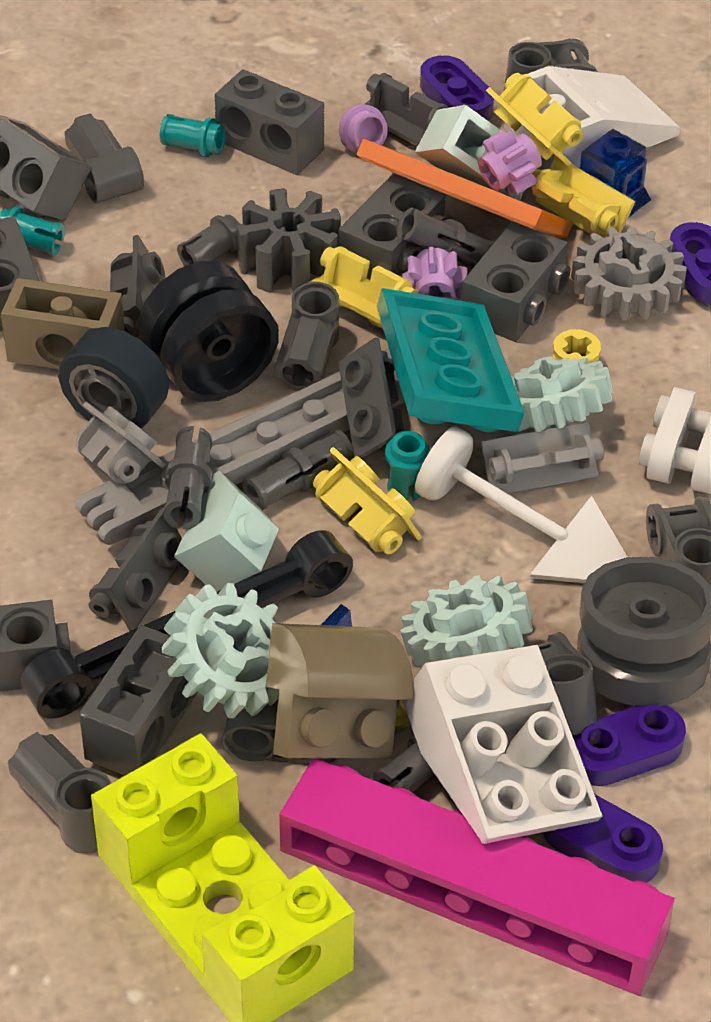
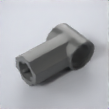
[64,113,144,203]
[275,282,339,391]
[8,732,111,853]

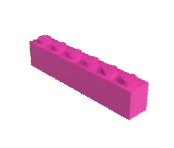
[279,758,675,996]

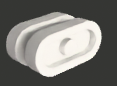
[639,387,711,494]

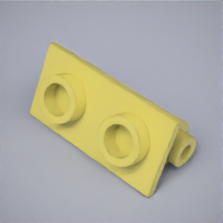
[486,73,584,166]
[531,156,636,238]
[310,246,418,328]
[313,447,422,554]

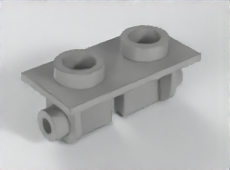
[76,402,167,484]
[481,422,604,494]

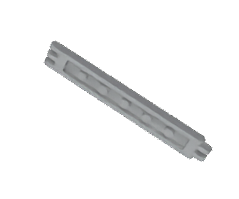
[75,348,405,545]

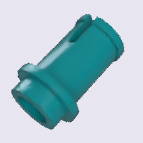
[159,114,226,157]
[0,206,65,256]
[385,431,430,501]

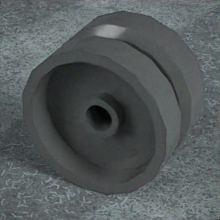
[577,557,711,707]

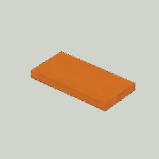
[356,138,573,240]

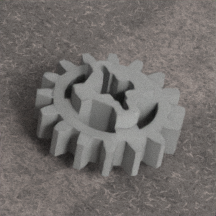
[571,227,687,320]

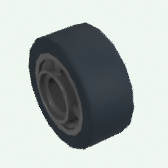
[58,327,170,429]

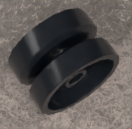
[138,261,279,402]

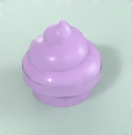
[339,104,388,153]

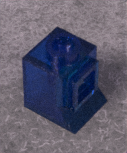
[580,129,651,218]

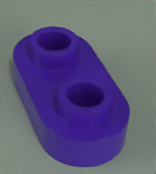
[420,55,494,121]
[670,222,711,305]
[572,705,686,786]
[543,794,663,883]

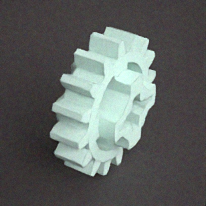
[511,356,614,432]
[400,575,533,667]
[161,583,285,718]

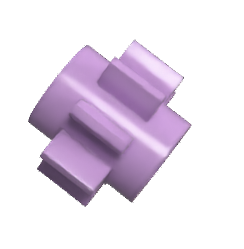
[478,130,542,195]
[402,247,467,301]

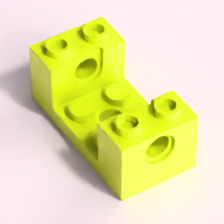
[91,733,355,1022]

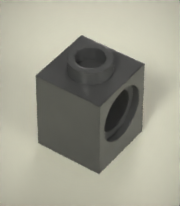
[0,599,71,692]

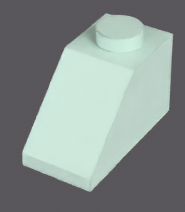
[415,105,525,201]
[174,471,279,592]

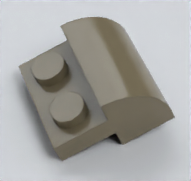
[266,623,414,759]

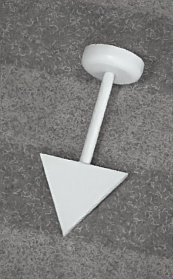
[415,425,627,583]

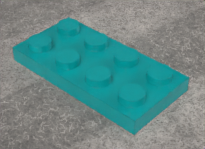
[376,288,524,432]

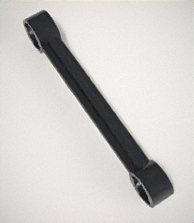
[20,530,353,719]

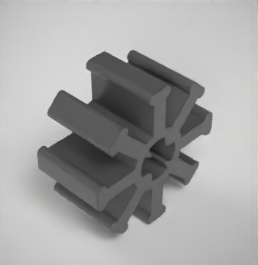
[237,188,341,294]

